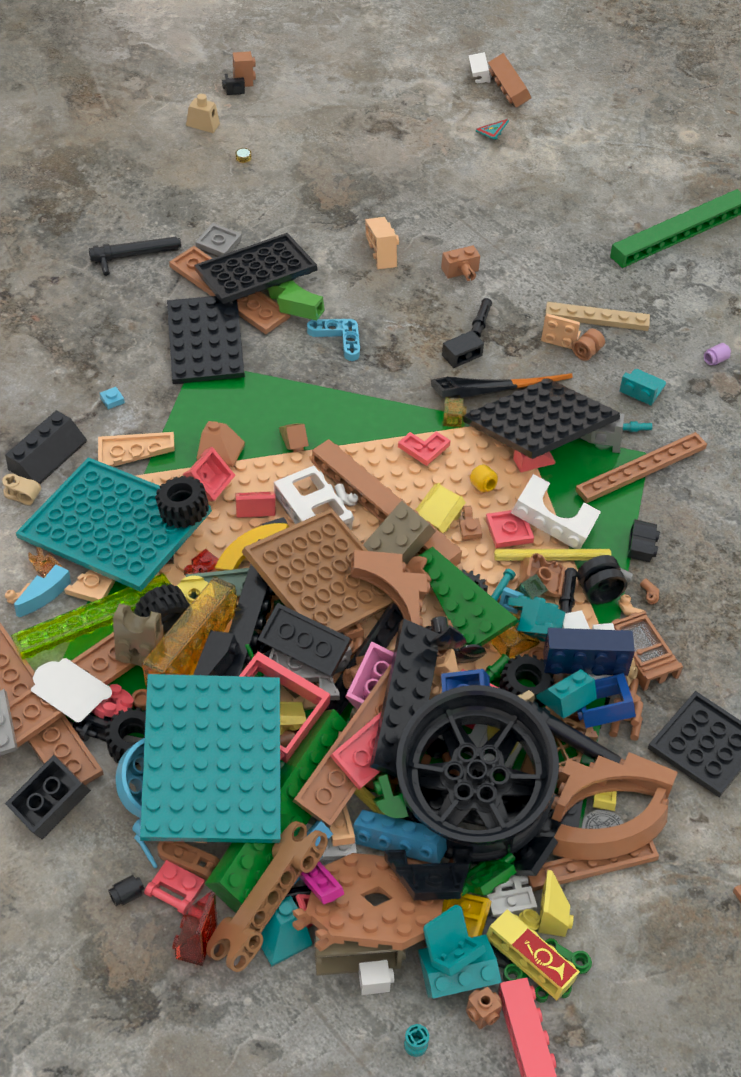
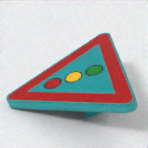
[476,119,509,139]

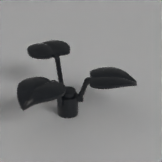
[430,616,487,663]

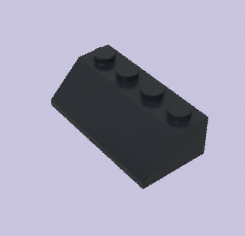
[5,410,87,484]

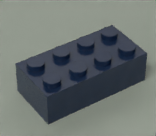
[543,628,635,676]

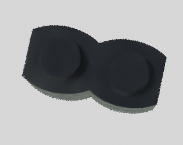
[627,519,660,562]

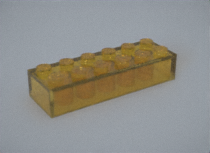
[142,576,237,688]

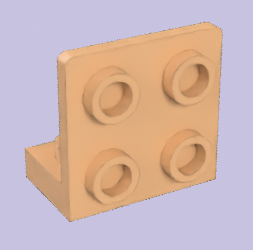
[541,314,581,350]

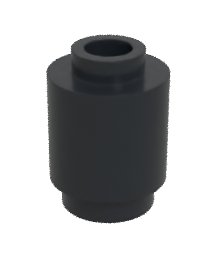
[108,875,144,906]

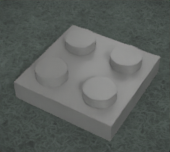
[195,223,242,256]

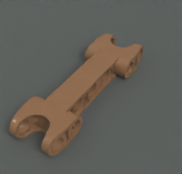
[206,821,328,972]

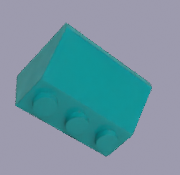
[418,934,502,999]

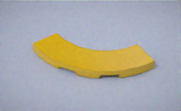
[215,523,289,571]

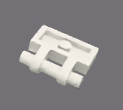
[486,875,537,918]

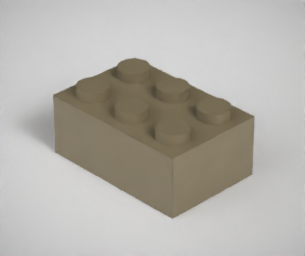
[363,501,436,564]

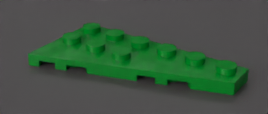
[419,547,520,646]

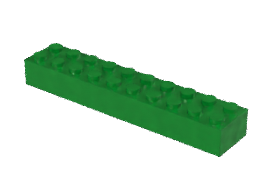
[205,709,348,913]

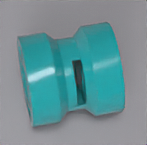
[404,1024,429,1057]

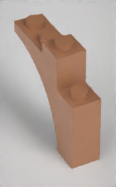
[351,550,430,627]

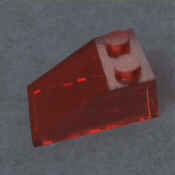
[172,891,218,966]

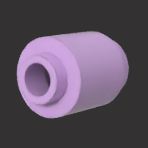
[704,343,731,365]

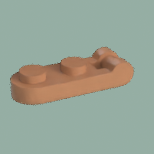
[157,841,220,881]

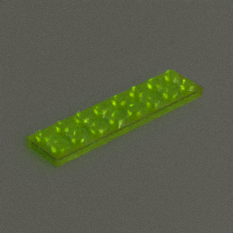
[11,573,171,660]

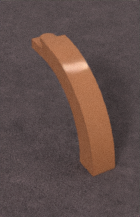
[553,787,669,860]

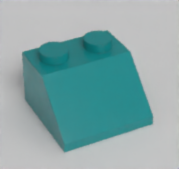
[536,669,597,719]

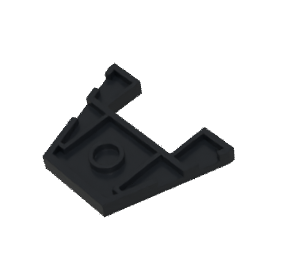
[384,847,473,901]

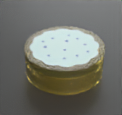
[235,148,251,163]

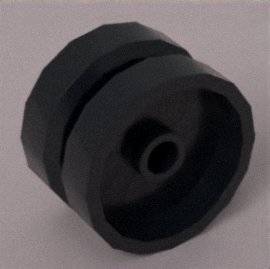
[576,555,627,604]

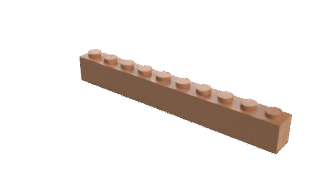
[312,439,462,566]

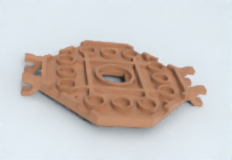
[293,853,443,952]

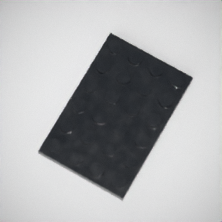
[194,233,318,304]
[167,296,245,384]

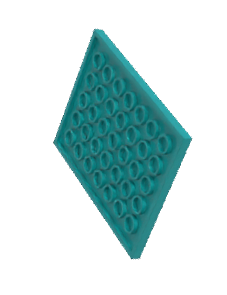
[16,457,212,592]
[140,674,281,843]

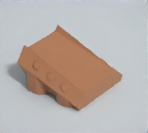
[516,553,566,598]

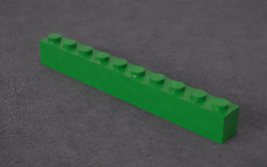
[610,189,741,268]

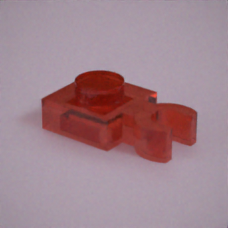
[183,549,219,576]

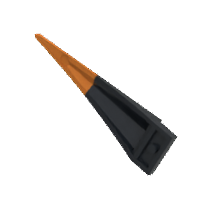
[431,373,573,401]

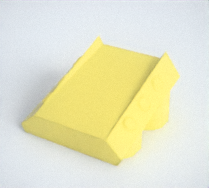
[416,483,466,533]
[280,702,307,735]

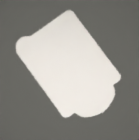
[31,658,112,722]

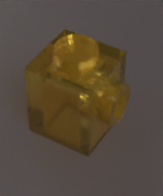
[443,397,467,427]

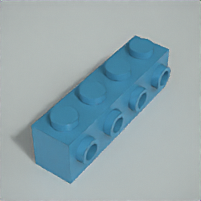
[353,810,447,863]

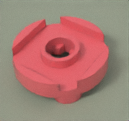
[92,684,134,720]

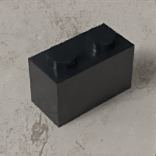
[442,331,484,368]

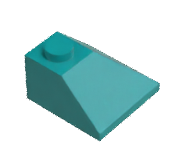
[261,896,313,967]

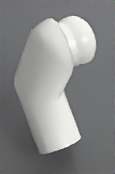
[335,484,358,506]

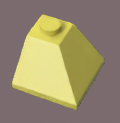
[538,870,574,937]

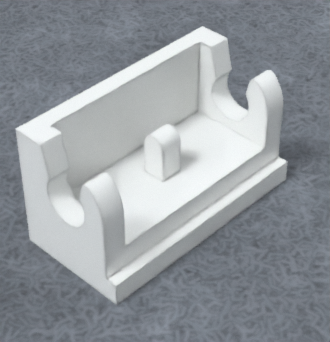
[469,52,490,83]

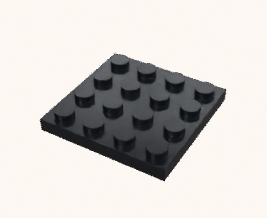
[648,691,741,798]

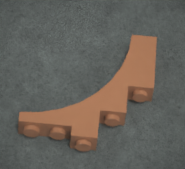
[551,752,678,822]

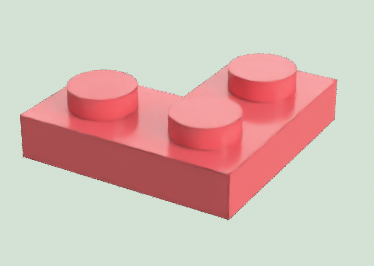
[398,431,451,466]

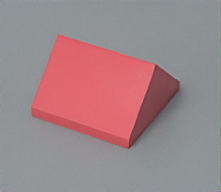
[235,491,275,518]

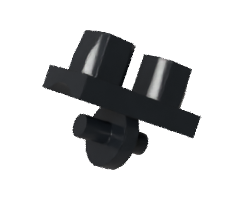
[72,711,112,742]

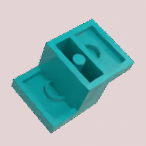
[508,595,566,642]

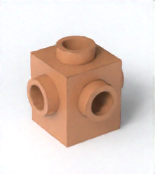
[466,986,502,1029]

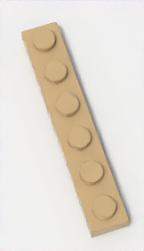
[545,302,650,331]

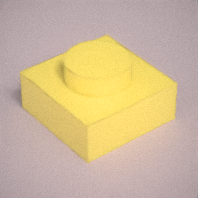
[593,791,617,811]

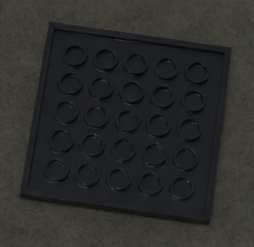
[463,378,620,459]

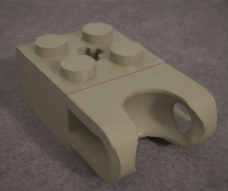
[113,603,164,670]

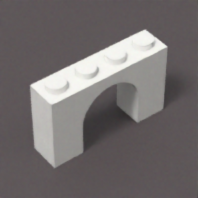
[511,474,600,549]

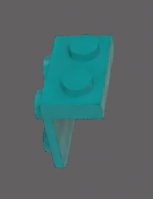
[619,369,666,406]
[423,905,486,977]

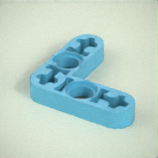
[307,319,360,361]

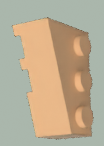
[365,217,399,269]

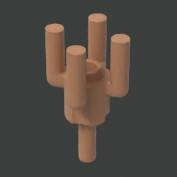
[609,678,643,741]

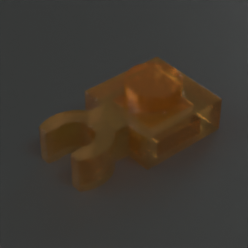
[28,547,61,578]

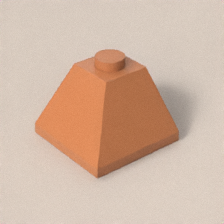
[197,421,245,467]

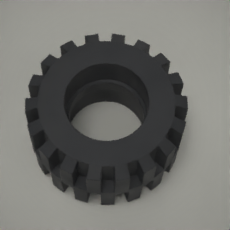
[155,476,209,528]
[134,584,193,638]
[499,654,554,708]
[105,708,146,767]

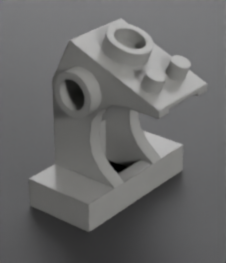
[580,413,624,453]

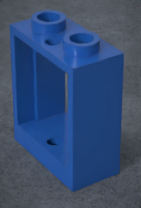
[577,673,636,728]

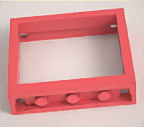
[239,652,330,763]

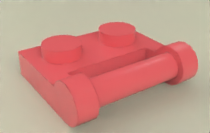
[144,860,205,915]

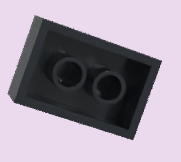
[5,755,91,840]

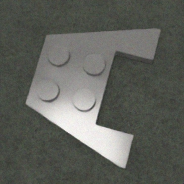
[263,648,340,700]

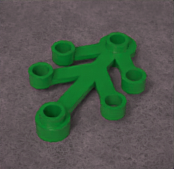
[503,938,592,1003]

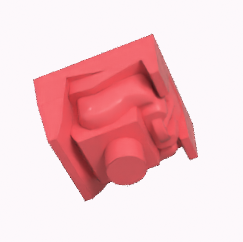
[183,447,236,501]

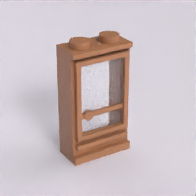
[611,611,683,691]

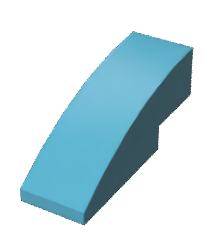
[14,564,71,617]

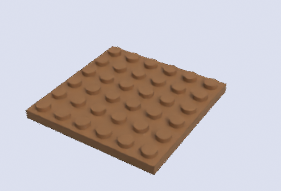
[242,508,396,633]

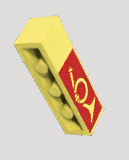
[486,909,580,1001]

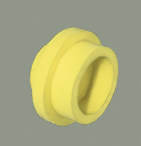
[518,909,540,931]

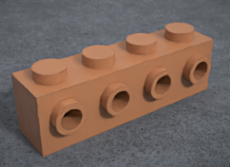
[488,53,531,108]

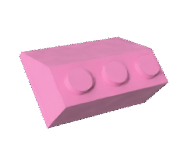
[345,642,394,710]

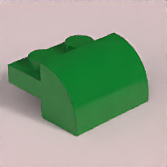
[372,772,408,818]

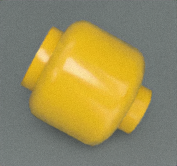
[470,464,498,493]

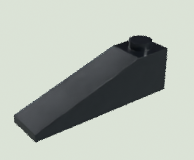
[193,630,240,676]

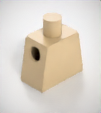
[186,94,220,133]

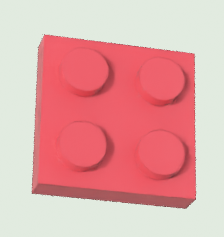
[486,510,534,548]

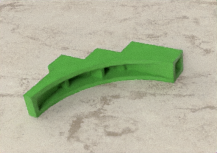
[267,280,325,321]

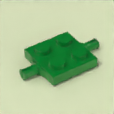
[458,853,517,900]

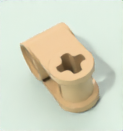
[2,474,41,505]

